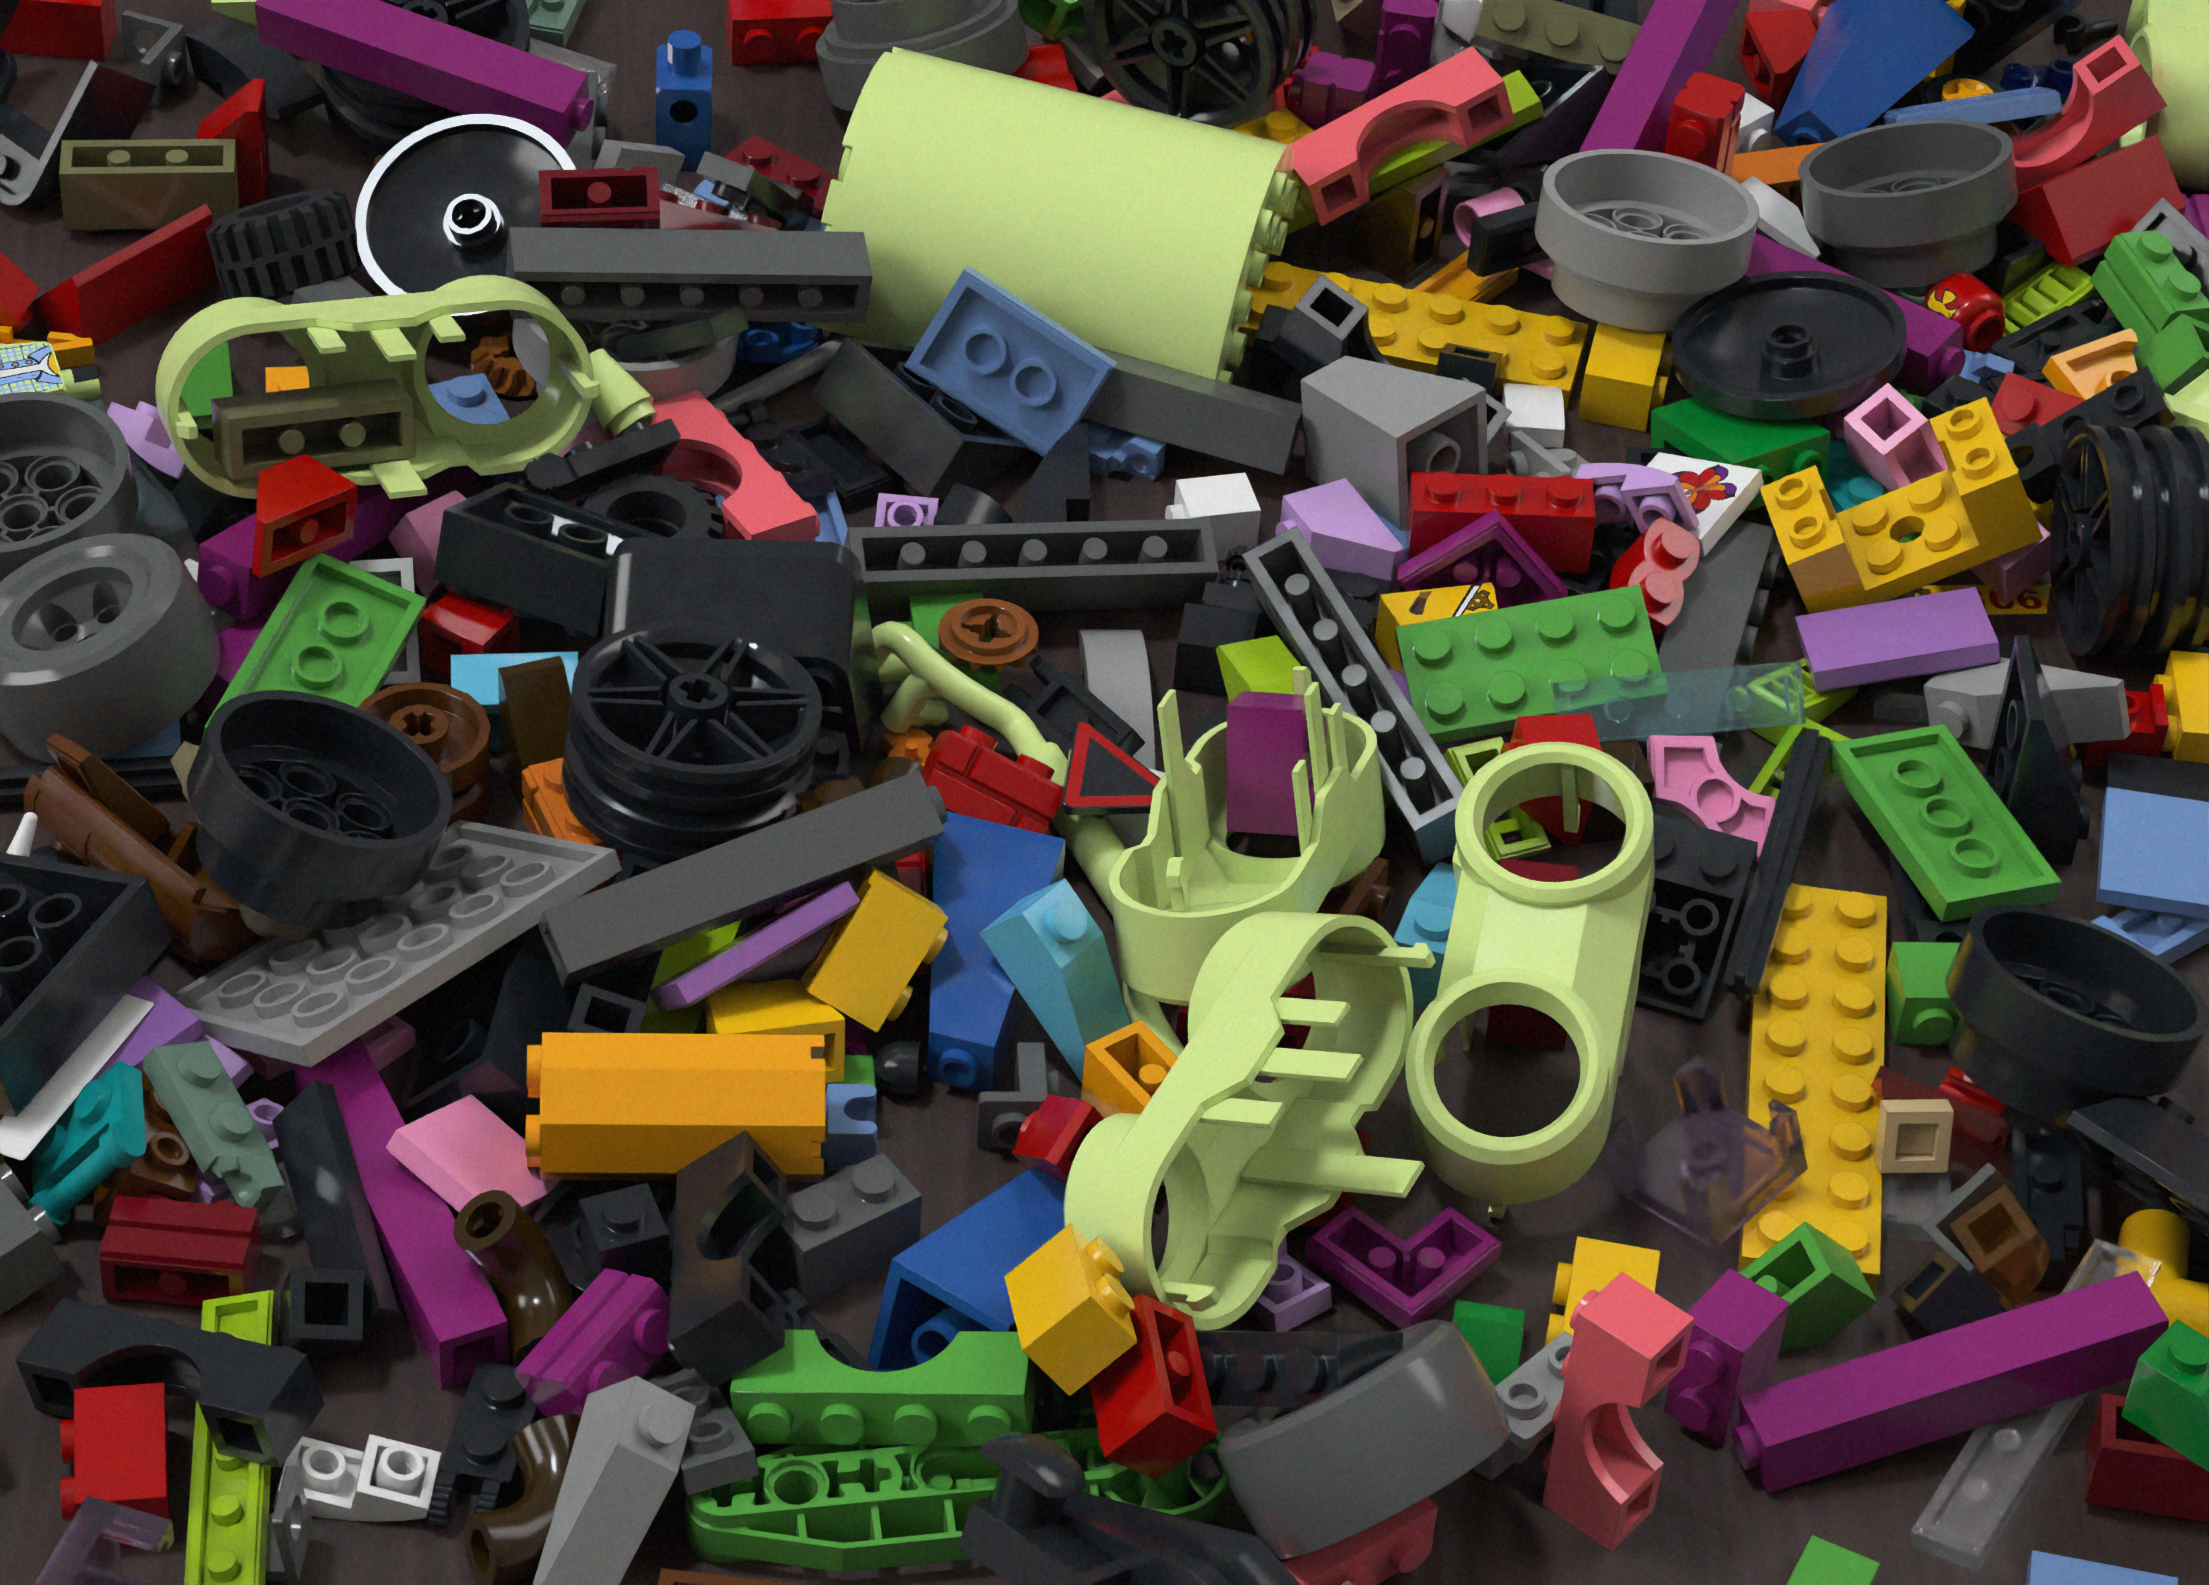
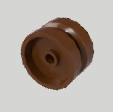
[357,682,493,826]

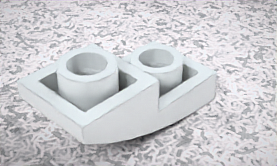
[1501,383,1565,448]
[272,1434,441,1522]

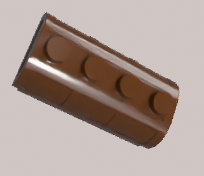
[24,766,266,966]

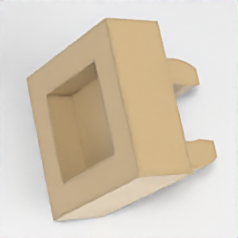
[1874,1099,1954,1173]

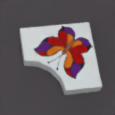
[1647,452,1764,557]

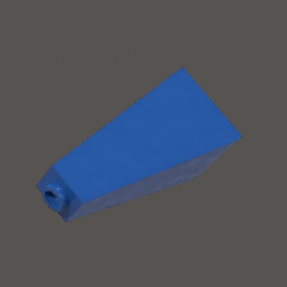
[1772,0,1975,147]
[927,811,1066,1092]
[867,1166,1066,1372]

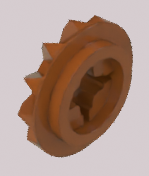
[471,329,538,397]
[938,599,1039,675]

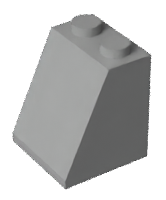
[1301,356,1488,530]

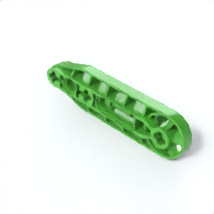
[685,1408,1229,1572]

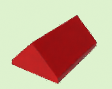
[2001,134,2186,268]
[28,204,217,348]

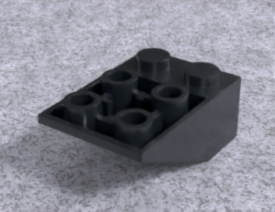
[1618,813,1758,1022]

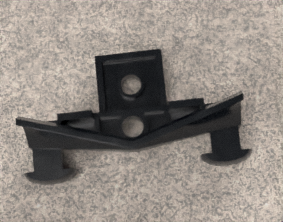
[958,1431,1301,1585]

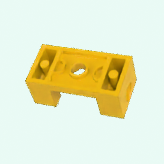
[1760,397,2043,614]

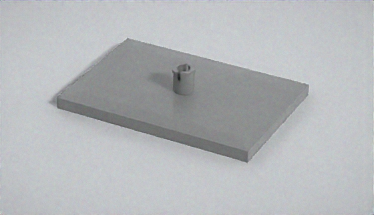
[171,819,622,1068]

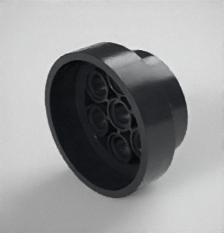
[187,690,453,930]
[1945,904,2209,1130]

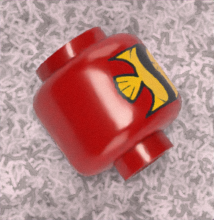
[1923,272,2006,353]

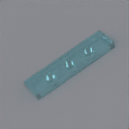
[1552,661,1806,742]

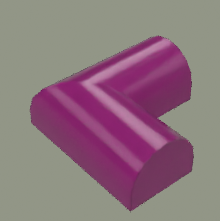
[1398,508,1568,609]
[1305,1204,1502,1329]

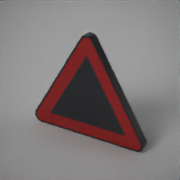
[1059,721,1161,819]

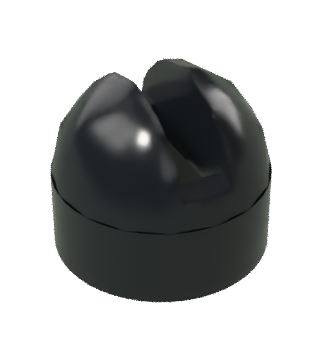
[874,1041,922,1095]

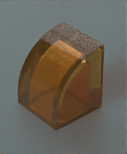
[1949,1184,2050,1307]

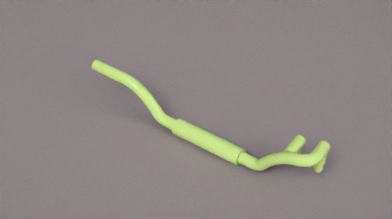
[872,621,1184,1058]

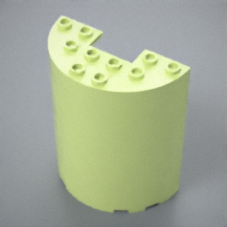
[805,47,1301,384]

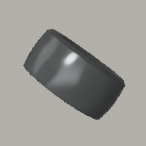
[0,533,221,763]
[1217,1319,1511,1559]

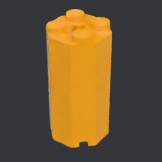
[525,1032,826,1182]

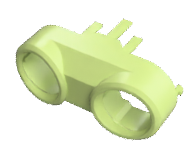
[2119,0,2209,192]
[155,275,600,499]
[1109,666,1386,1006]
[1405,742,1655,1219]
[1063,911,1436,1331]

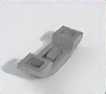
[1079,629,1155,770]

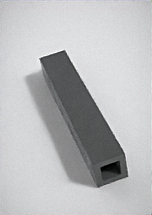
[1082,345,1303,475]
[538,770,948,987]

